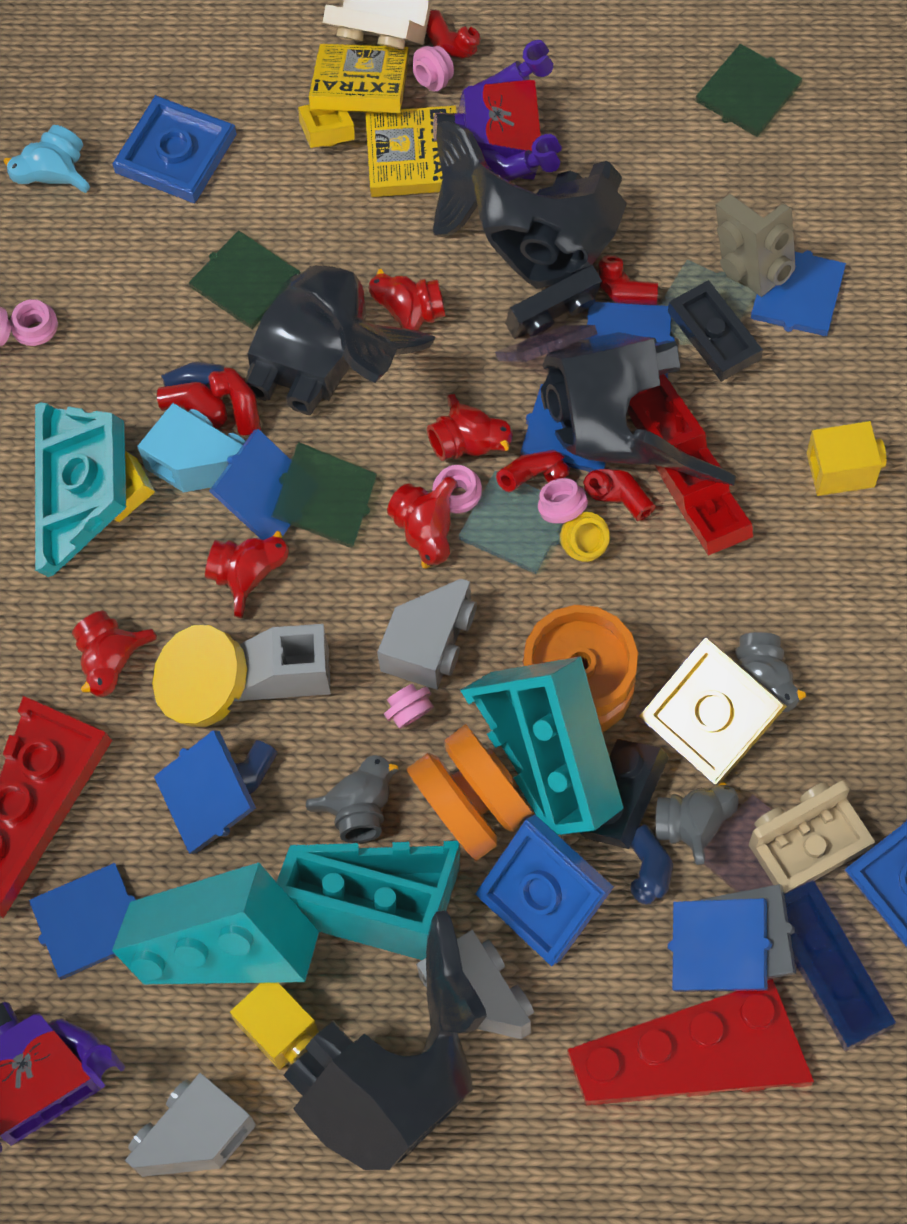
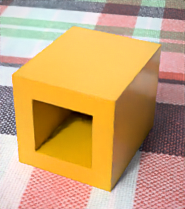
[806,421,887,496]
[230,982,319,1070]

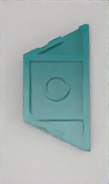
[35,402,126,577]

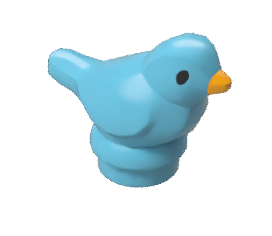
[4,125,90,193]

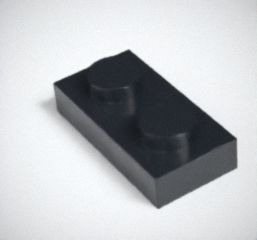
[505,265,602,339]
[668,280,763,382]
[579,739,669,849]

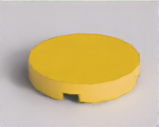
[152,625,247,727]

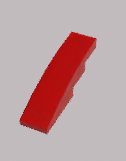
[627,374,753,556]

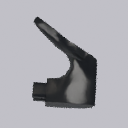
[433,121,627,289]
[245,265,435,416]
[541,332,736,486]
[283,910,487,1170]

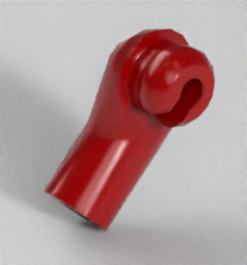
[426,10,481,59]
[208,367,261,435]
[157,382,228,429]
[496,450,570,492]
[583,469,656,521]

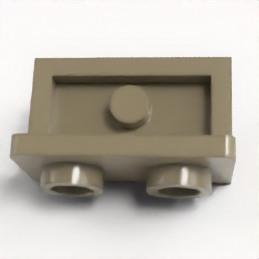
[716,194,795,297]

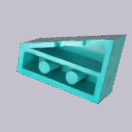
[460,656,624,835]
[276,841,460,960]
[112,862,319,985]

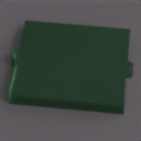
[695,44,802,137]
[189,230,301,329]
[271,442,377,548]

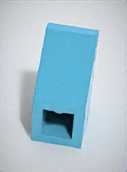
[137,403,246,492]

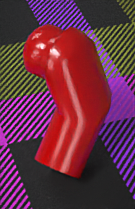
[597,255,658,306]

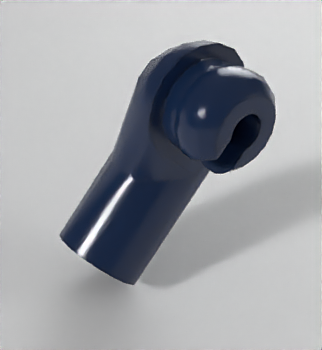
[161,361,225,389]
[235,740,278,794]
[630,825,673,905]

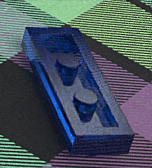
[784,880,896,1052]

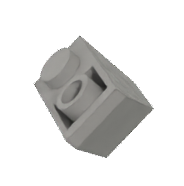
[377,579,477,690]
[233,624,331,701]
[417,930,534,1039]
[125,1073,256,1177]

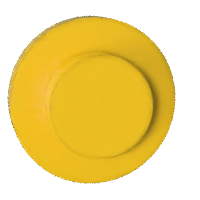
[560,511,610,562]

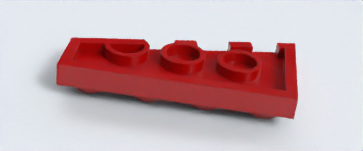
[0,696,112,919]
[567,979,814,1106]

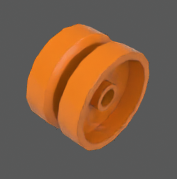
[523,605,638,732]
[406,724,535,861]

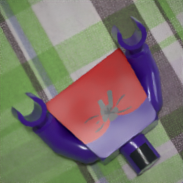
[433,40,562,182]
[0,1002,125,1152]

